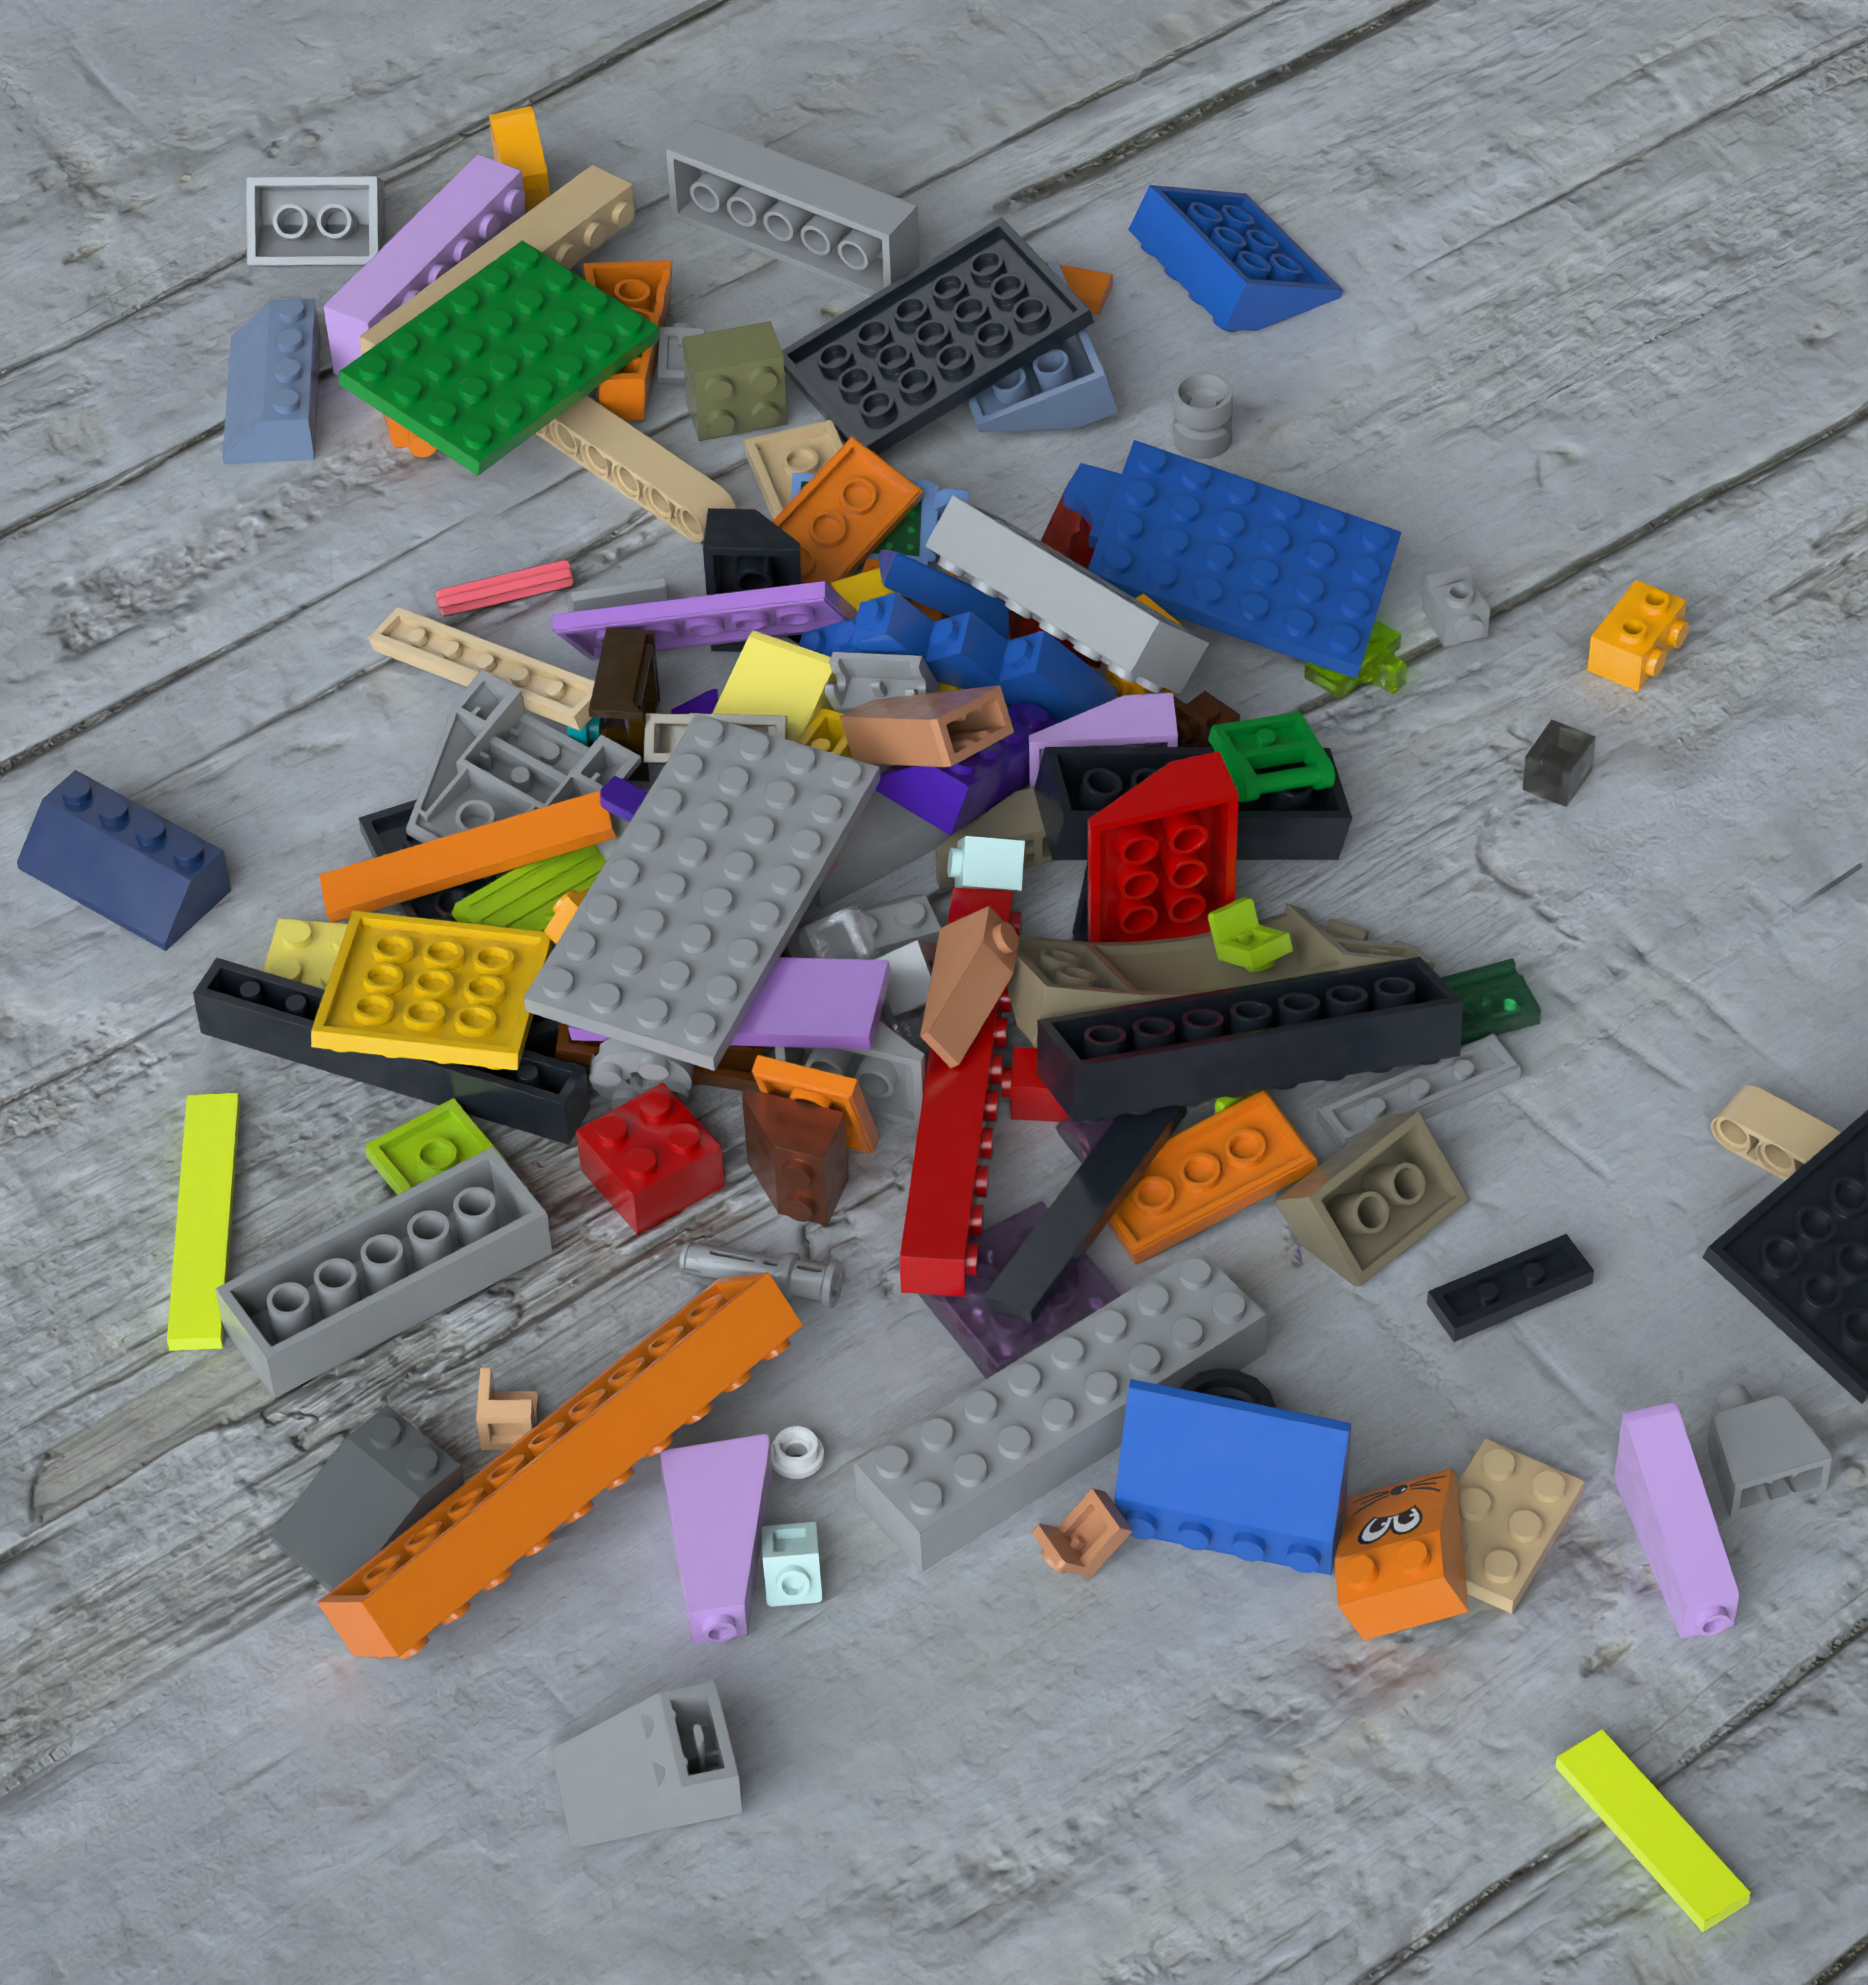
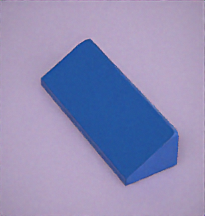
[878,549,1017,639]

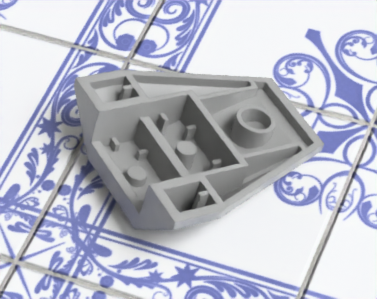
[406,669,642,879]

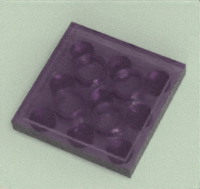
[918,1201,1121,1379]

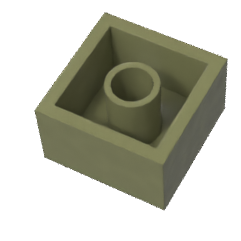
[682,321,788,441]

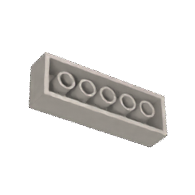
[666,120,920,296]
[925,496,1209,695]
[215,1147,552,1398]

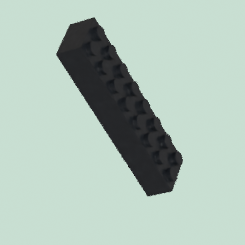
[1037,957,1463,1123]

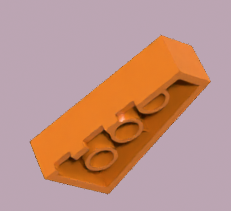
[583,260,673,421]

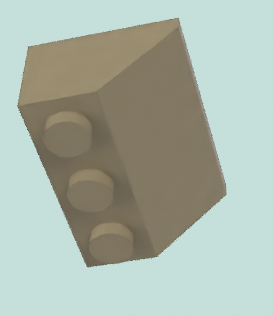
[1275,1111,1469,1287]

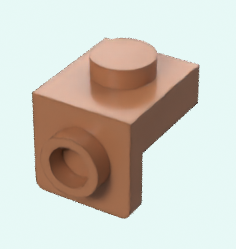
[1032,1488,1133,1577]

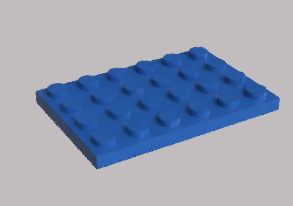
[1088,440,1401,679]

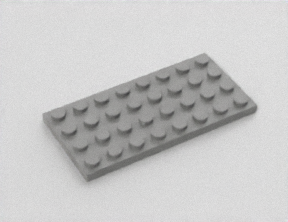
[524,713,880,1071]

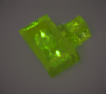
[1304,620,1407,699]

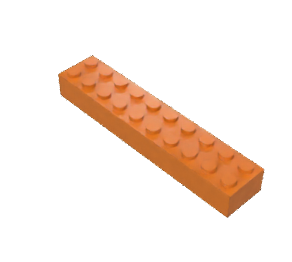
[317,1272,803,1659]

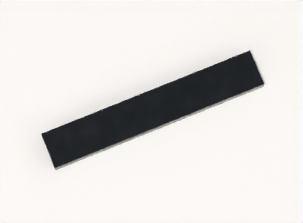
[984,1105,1187,1325]

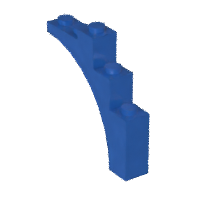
[798,592,1117,722]

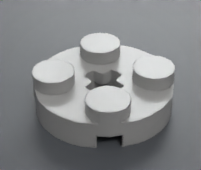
[589,1038,694,1110]

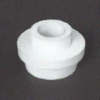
[770,1426,824,1479]

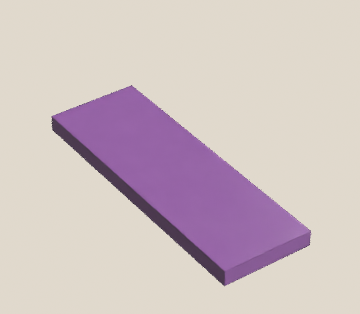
[552,581,857,659]
[568,957,892,1050]

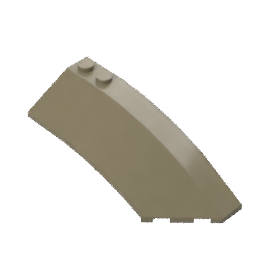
[1006,904,1435,1048]

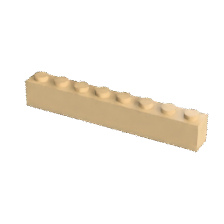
[360,165,635,355]

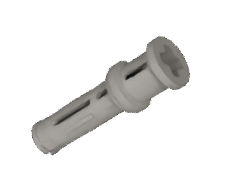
[679,1240,843,1309]

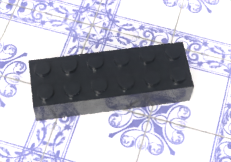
[1034,747,1352,860]

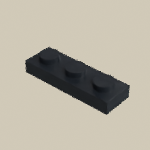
[1427,1234,1594,1342]

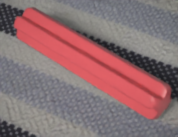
[435,560,573,617]

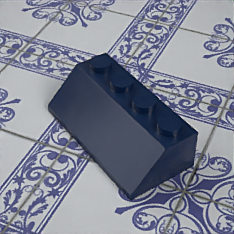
[17,770,231,951]

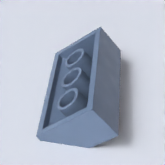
[222,298,321,464]

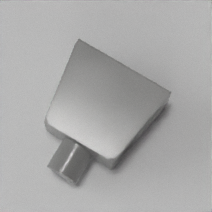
[1707,1384,1833,1518]

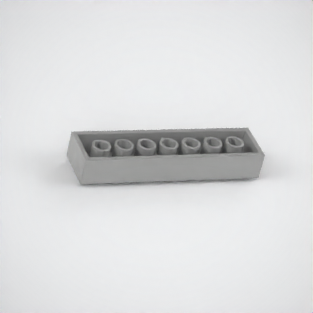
[854,1248,1267,1572]

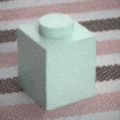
[947,836,1025,895]

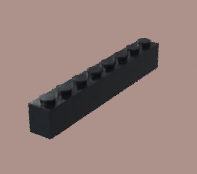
[193,957,590,1145]

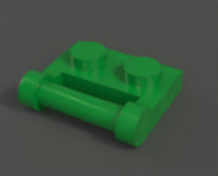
[1208,711,1335,802]

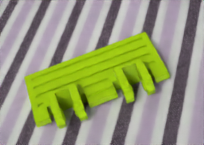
[451,844,606,950]

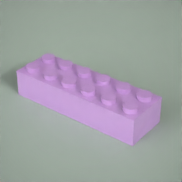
[324,154,526,376]

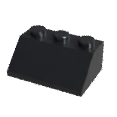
[703,508,802,652]

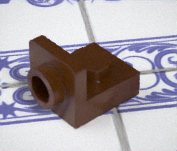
[1173,691,1240,747]

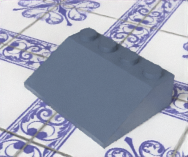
[967,260,1119,432]

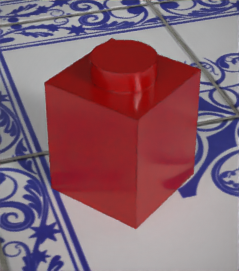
[1001,1047,1073,1123]

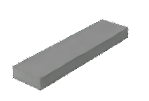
[1317,1033,1521,1150]

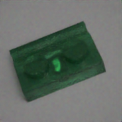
[1440,958,1541,1045]

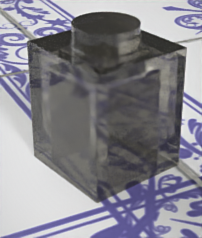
[1522,719,1596,807]

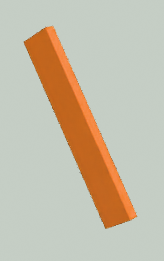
[319,790,616,923]

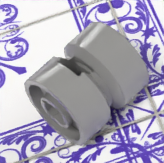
[1173,371,1233,459]

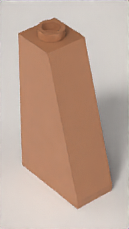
[840,685,1014,767]

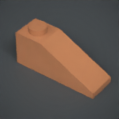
[920,906,1020,1068]

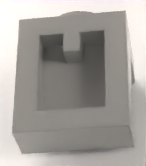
[657,322,705,385]

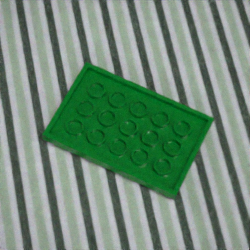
[339,240,660,476]

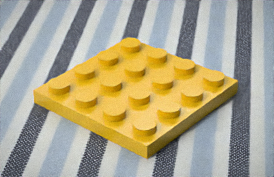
[311,910,553,1070]

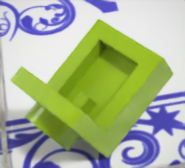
[1208,897,1293,972]

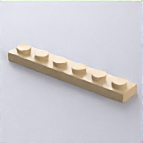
[368,607,595,731]

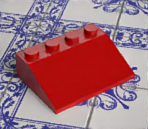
[1088,751,1238,942]

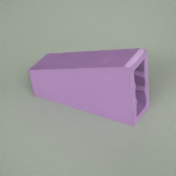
[1614,1402,1739,1638]
[659,1433,772,1644]

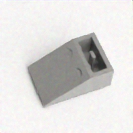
[550,1680,742,1849]

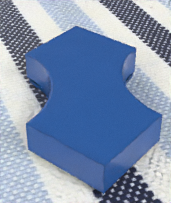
[1063,463,1121,548]

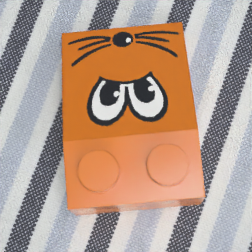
[1335,1468,1469,1641]

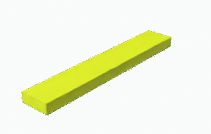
[167,1093,241,1351]

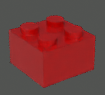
[576,1083,725,1235]

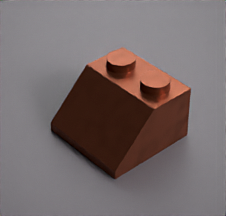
[742,1088,848,1226]

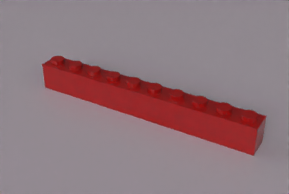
[900,888,1022,1297]

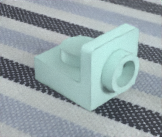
[761,1521,822,1607]

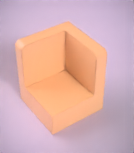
[476,1367,539,1450]

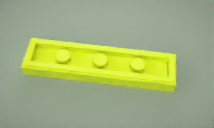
[1556,1729,1751,1933]

